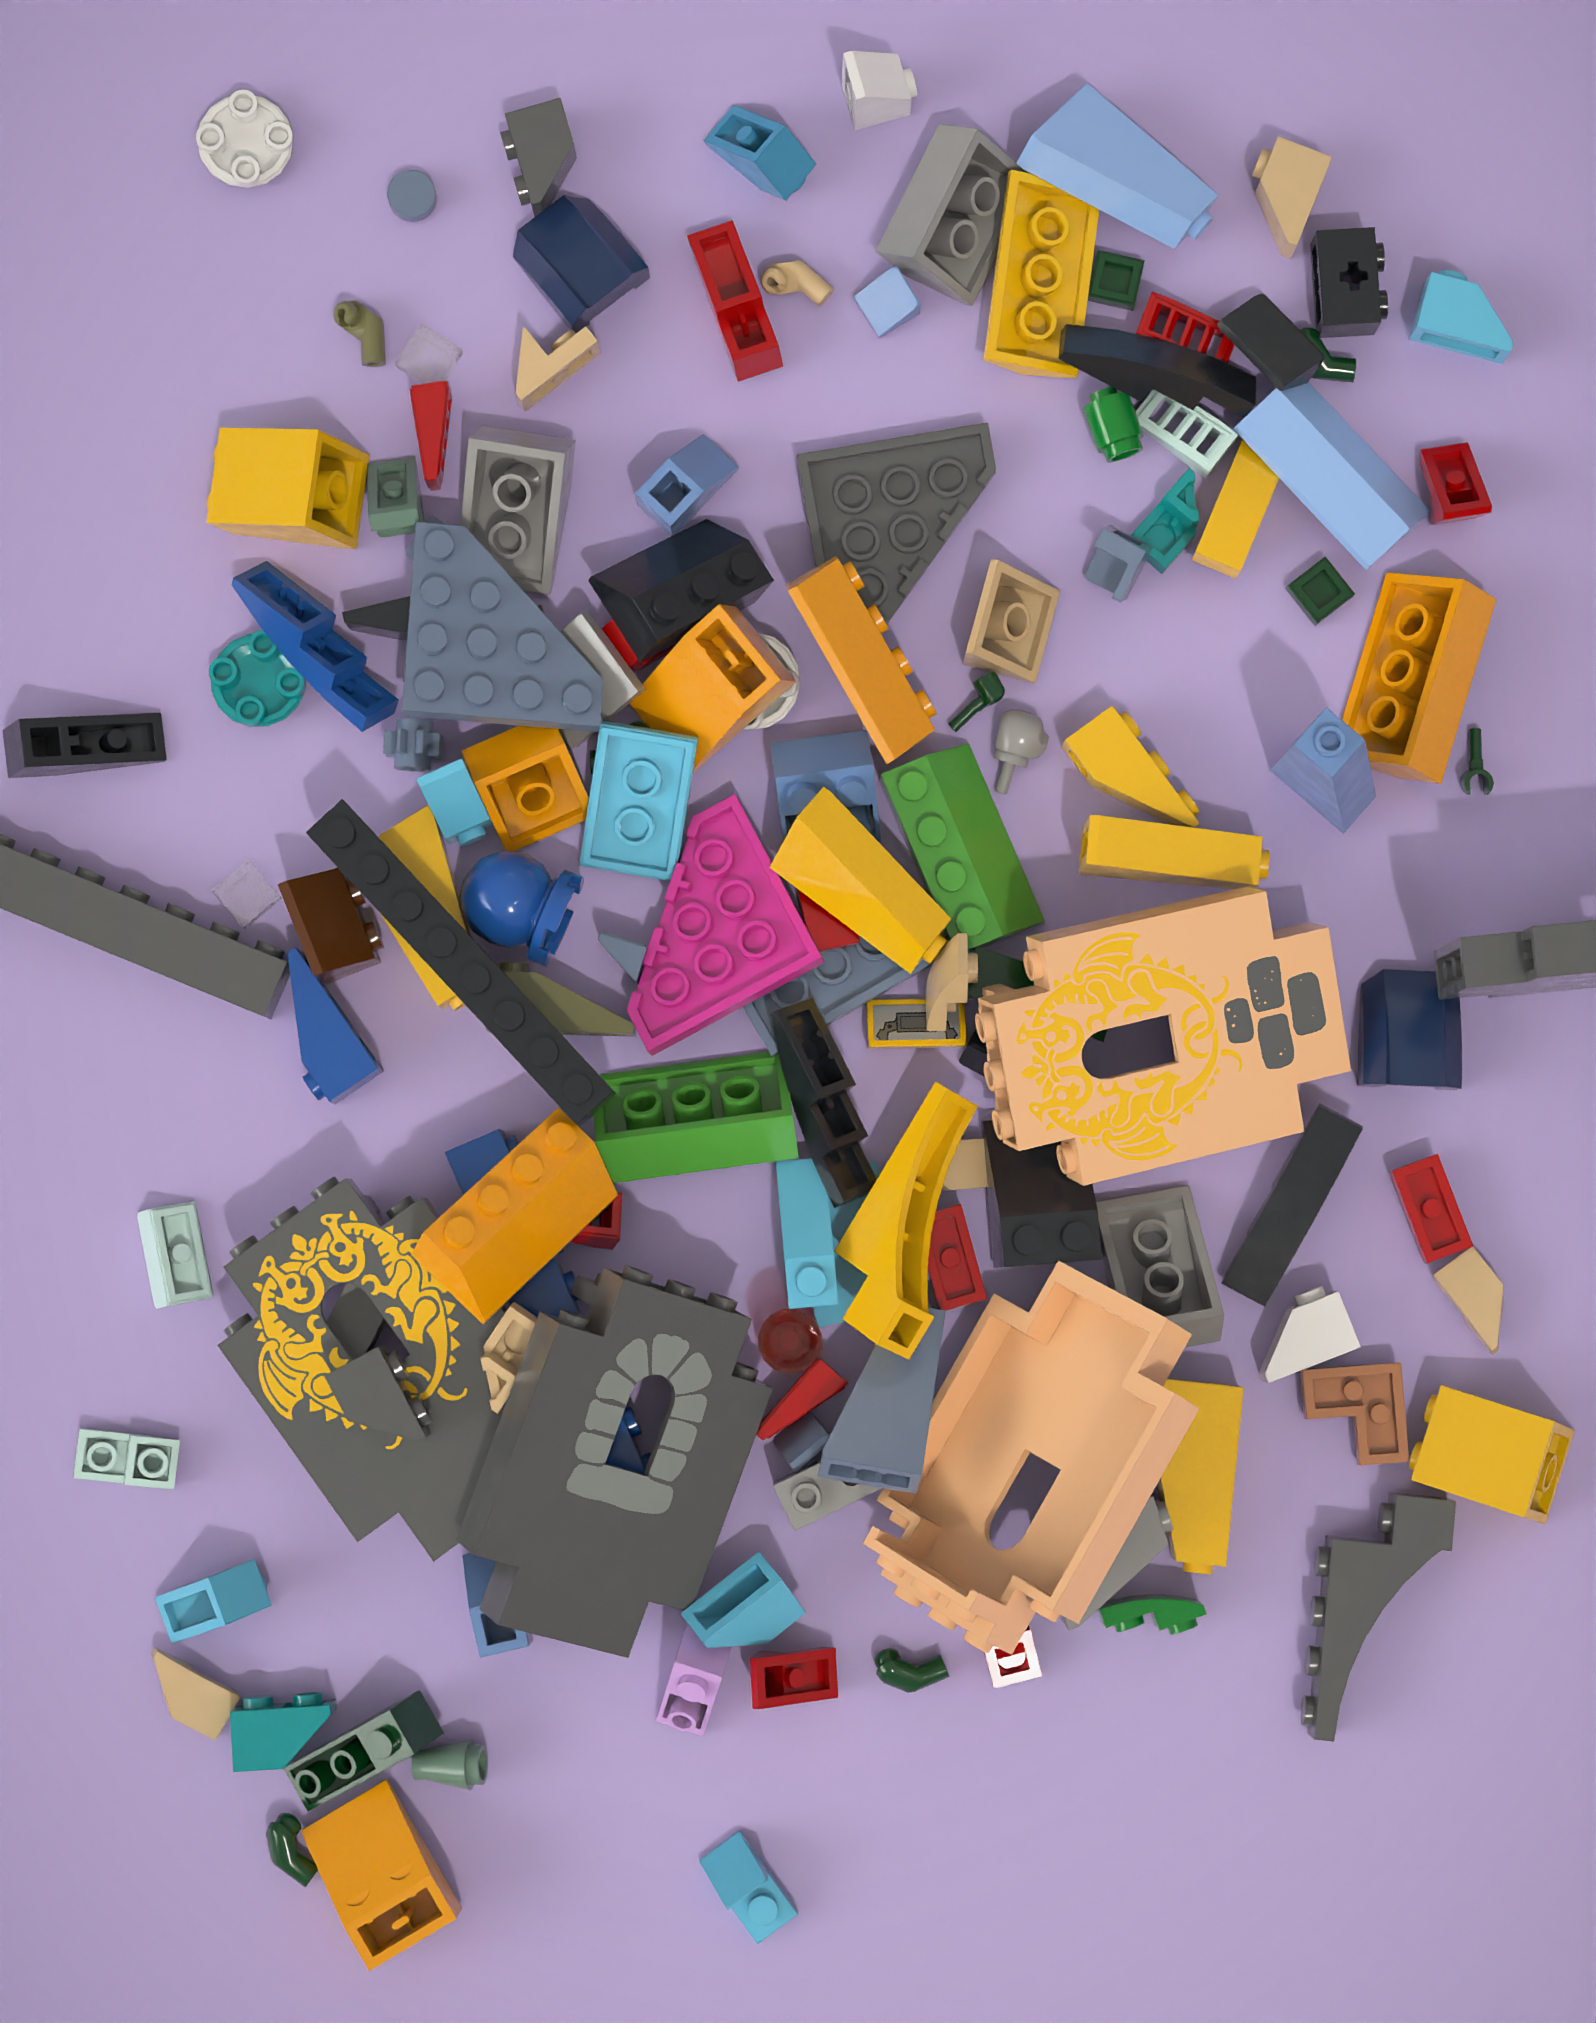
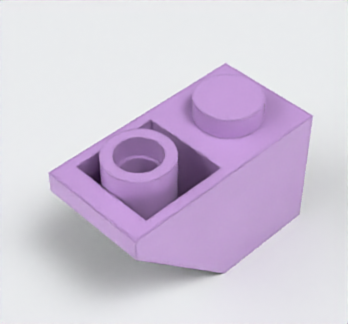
[656,1623,732,1736]

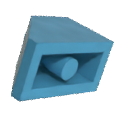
[703,105,817,201]

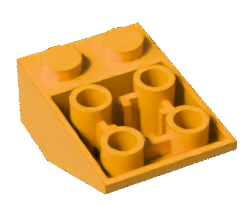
[629,604,797,773]
[301,1779,462,1971]

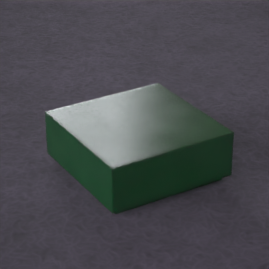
[1088,250,1145,311]
[1285,556,1355,626]

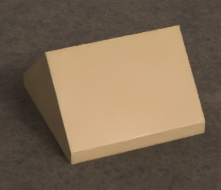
[963,559,1060,683]

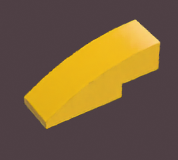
[1191,439,1279,579]

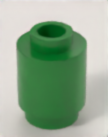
[1083,387,1144,463]

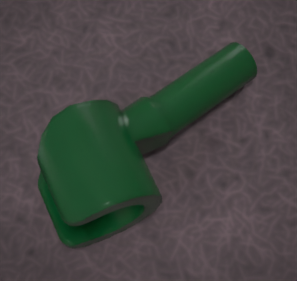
[948,672,1005,732]
[1460,728,1494,795]

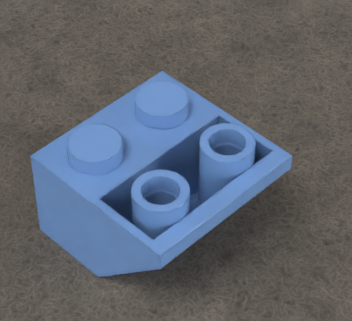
[770,730,881,842]

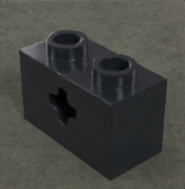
[1310,227,1388,338]

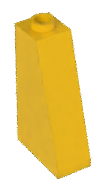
[769,786,951,974]
[378,805,471,1011]
[1079,814,1270,889]
[1158,1378,1244,1574]

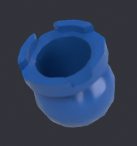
[459,850,584,967]

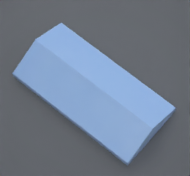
[1233,382,1430,570]

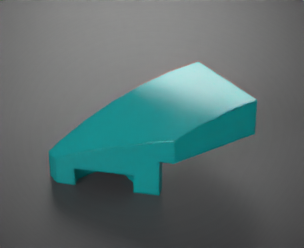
[1131,468,1200,574]

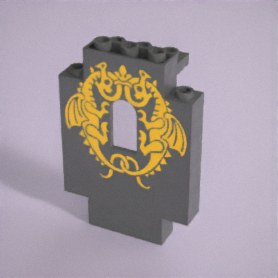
[217,1176,507,1562]

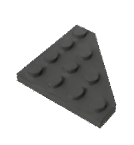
[797,422,996,624]

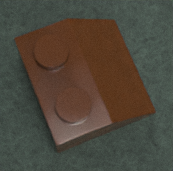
[277,868,384,984]

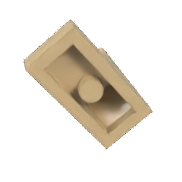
[515,326,601,412]

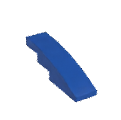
[231,561,399,732]

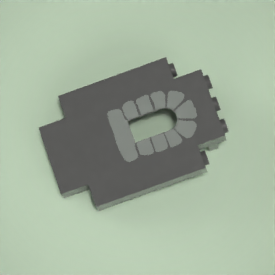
[456,1265,773,1658]

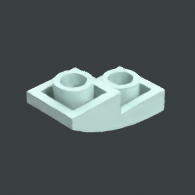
[73,1428,180,1490]

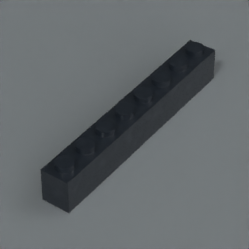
[306,799,617,1127]

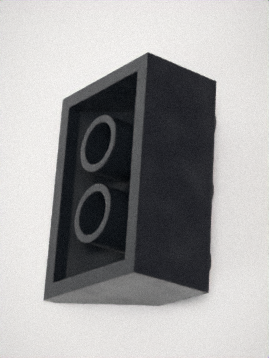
[588,519,774,662]

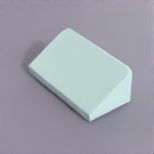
[137,1201,213,1309]

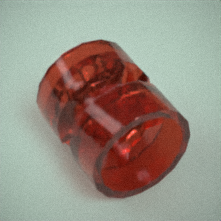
[758,1309,822,1373]

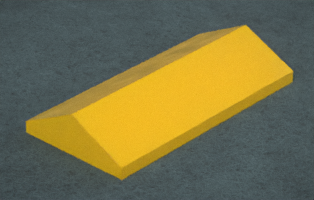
[983,170,1099,379]

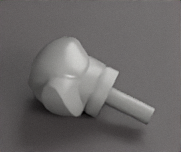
[993,709,1049,794]

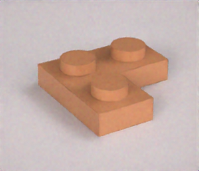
[1300,1362,1410,1465]

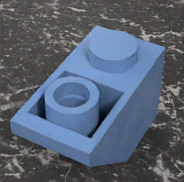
[635,434,739,536]
[462,1553,533,1658]

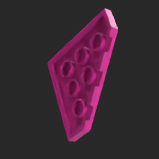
[627,794,825,1056]

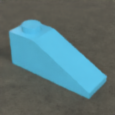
[776,1158,839,1309]

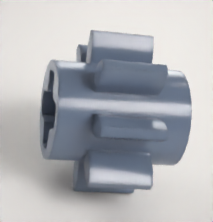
[383,718,444,772]

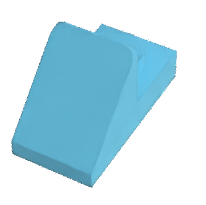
[699,1830,798,1944]

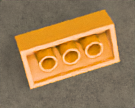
[785,556,937,764]
[1342,572,1496,784]
[411,1107,618,1324]

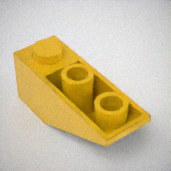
[1062,706,1200,828]

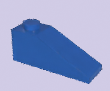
[287,947,384,1104]

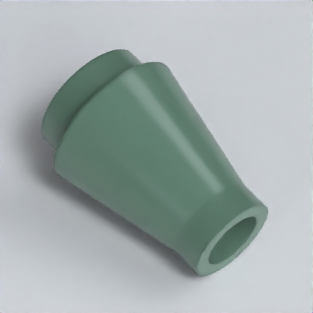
[412,1739,488,1790]

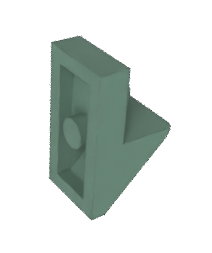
[368,457,425,537]

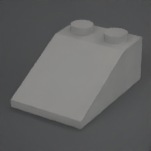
[460,425,576,595]
[1096,1185,1225,1347]

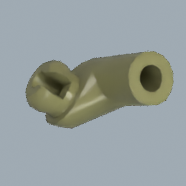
[333,301,386,367]

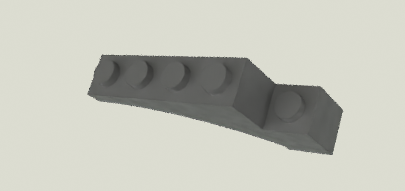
[1301,1492,1456,1742]

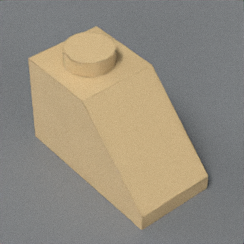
[1252,136,1332,259]

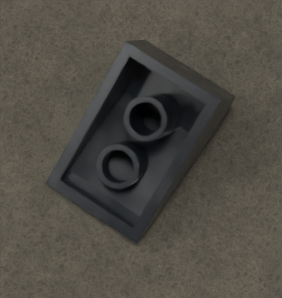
[981,1120,1102,1268]

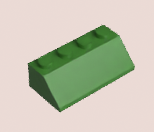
[879,743,1045,953]
[594,1052,799,1183]

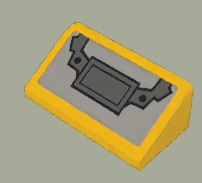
[867,999,966,1049]

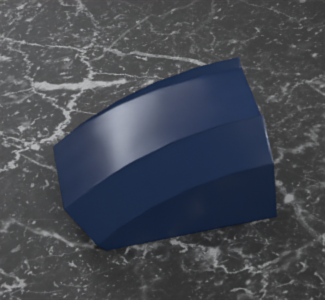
[513,195,650,333]
[1357,969,1462,1091]

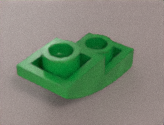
[1097,1594,1207,1635]

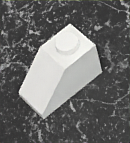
[842,51,918,130]
[1259,1286,1361,1383]

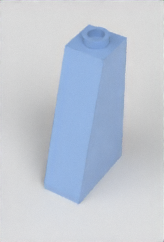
[1016,83,1219,249]

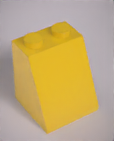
[206,427,370,549]
[1409,1385,1575,1524]

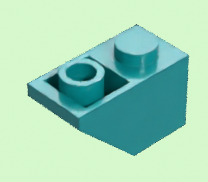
[230,1692,337,1772]

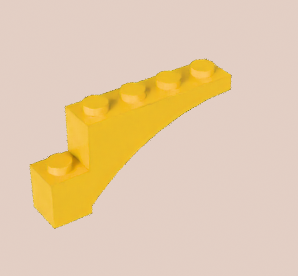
[834,1081,978,1360]

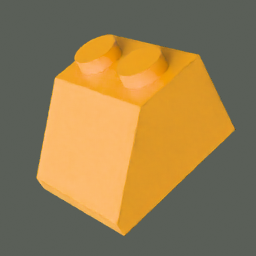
[461,725,589,852]

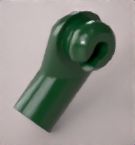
[1300,327,1356,383]
[874,1648,949,1693]
[266,1813,318,1888]

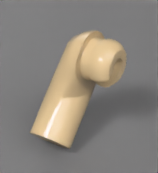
[761,260,834,307]

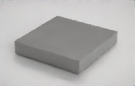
[559,611,646,749]

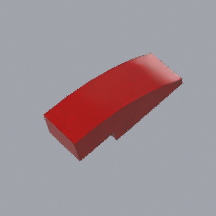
[687,220,783,382]

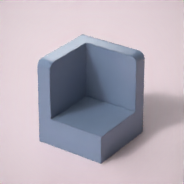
[1084,525,1153,603]

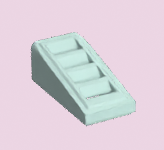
[1136,390,1239,479]

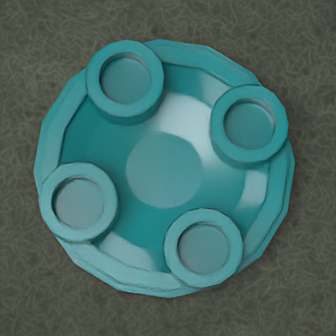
[209,630,306,727]

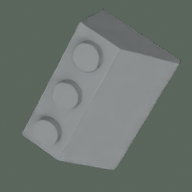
[875,124,1027,306]

